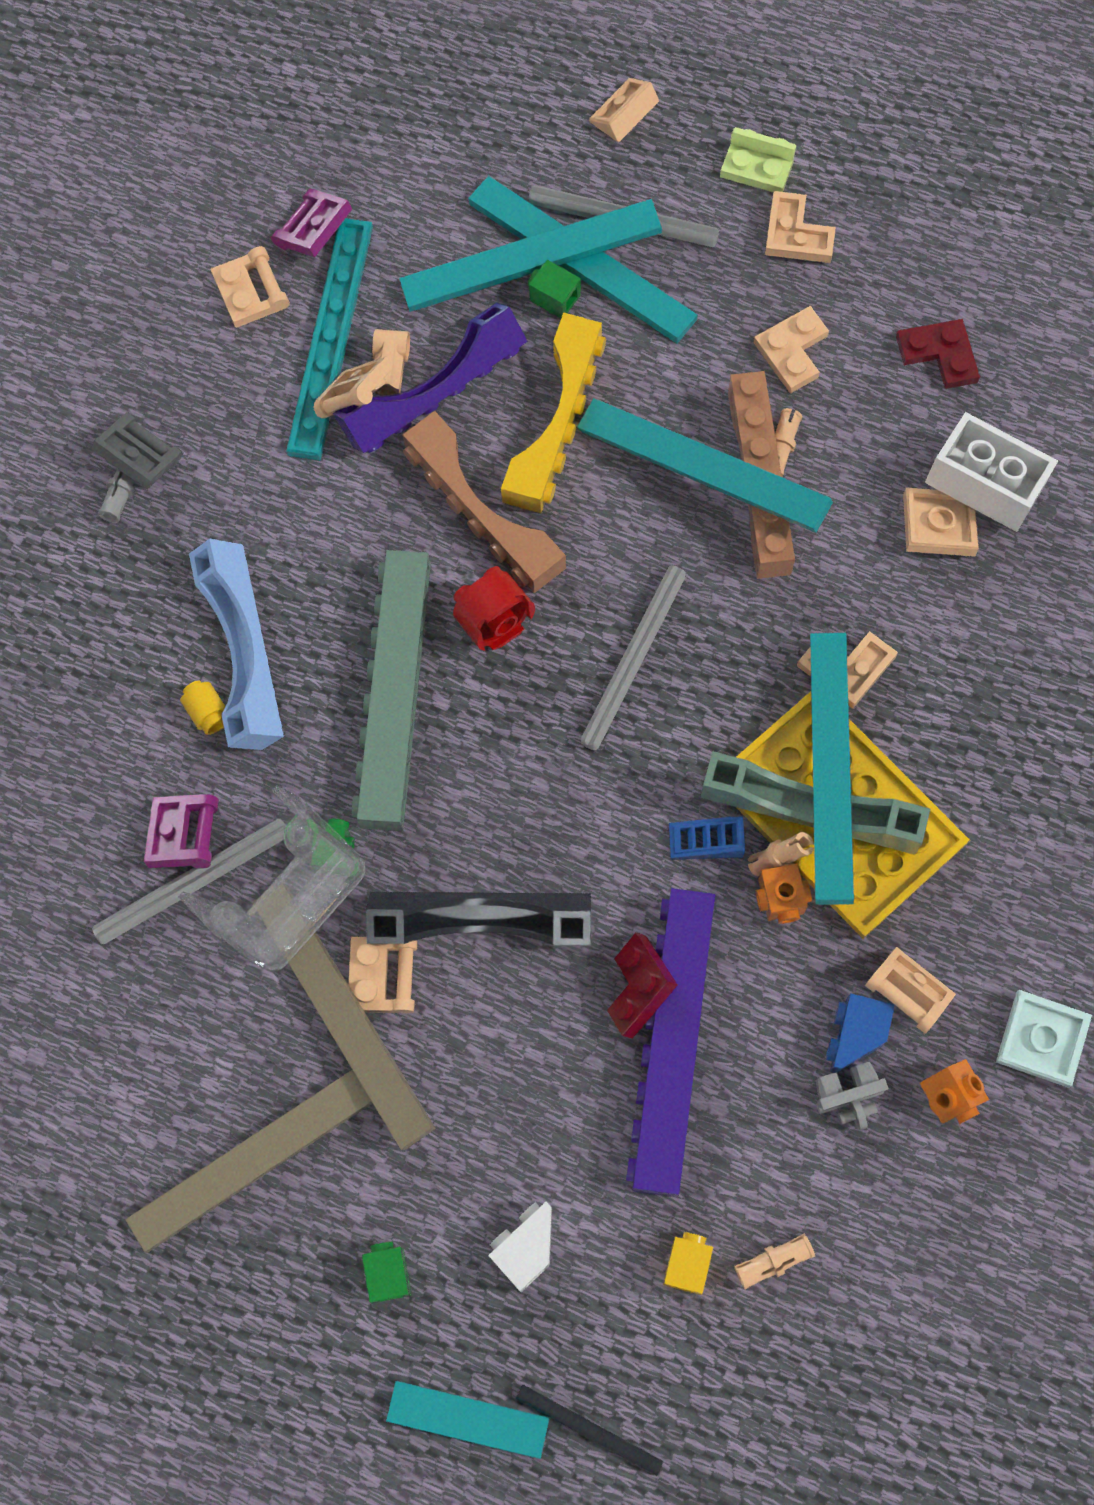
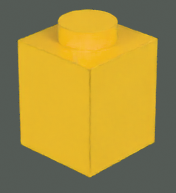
[663,1232,713,1295]

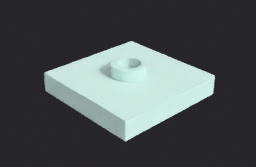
[996,990,1092,1088]

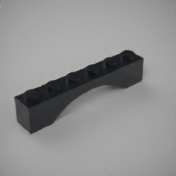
[366,892,591,945]

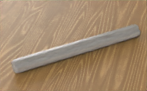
[529,185,719,247]
[581,565,686,750]
[92,819,290,944]

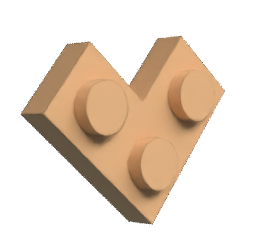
[765,191,836,263]
[754,306,829,393]
[797,631,898,708]

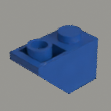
[826,993,895,1073]

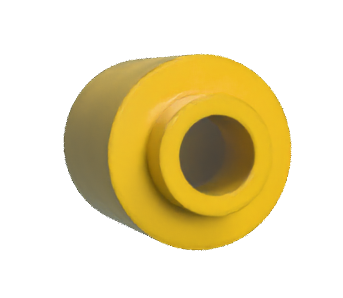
[180,680,225,735]

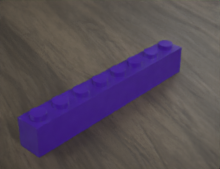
[626,888,715,1198]

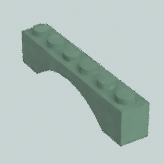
[701,751,930,855]

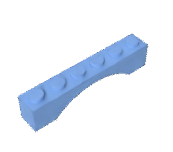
[189,539,284,750]

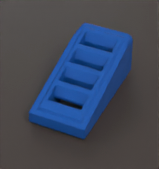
[669,816,745,860]

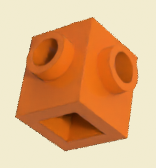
[756,863,812,924]
[920,1059,989,1124]

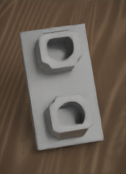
[816,1062,889,1130]

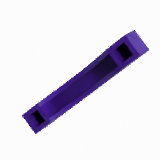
[333,303,528,453]

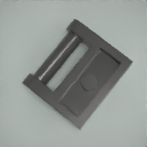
[92,412,183,489]

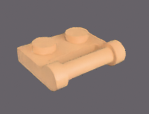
[210,247,290,328]
[314,356,394,418]
[348,937,417,1013]
[865,947,956,1034]

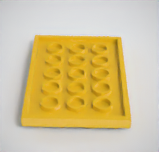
[736,691,970,939]

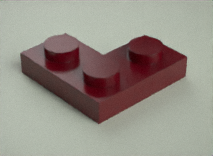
[896,319,980,389]
[607,932,678,1039]

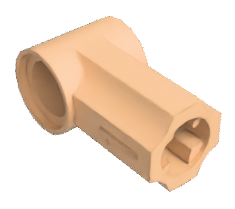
[372,329,410,396]

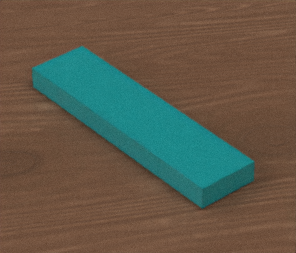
[386,1381,550,1459]

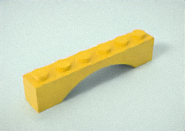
[501,312,606,513]

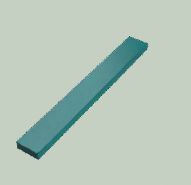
[468,176,698,344]
[399,199,662,312]
[286,218,373,461]
[577,398,833,533]
[810,633,854,905]

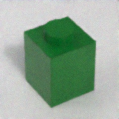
[527,260,581,318]
[362,1241,412,1303]

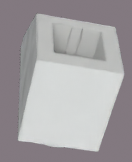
[488,1202,552,1292]

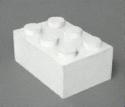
[925,412,1058,532]

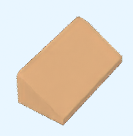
[589,78,659,142]

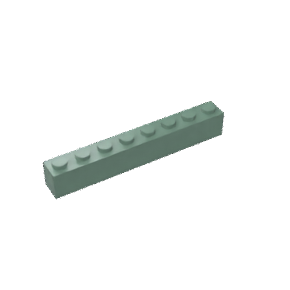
[352,550,431,831]

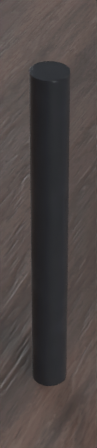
[515,1384,664,1476]

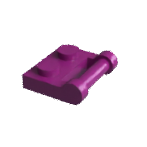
[271,188,352,257]
[144,794,219,868]

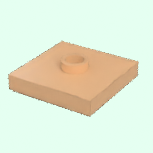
[903,488,978,556]

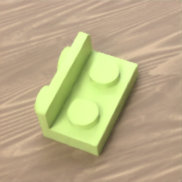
[720,128,796,192]

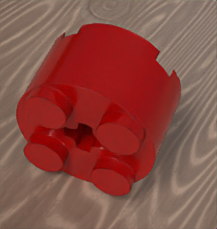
[453,566,535,651]

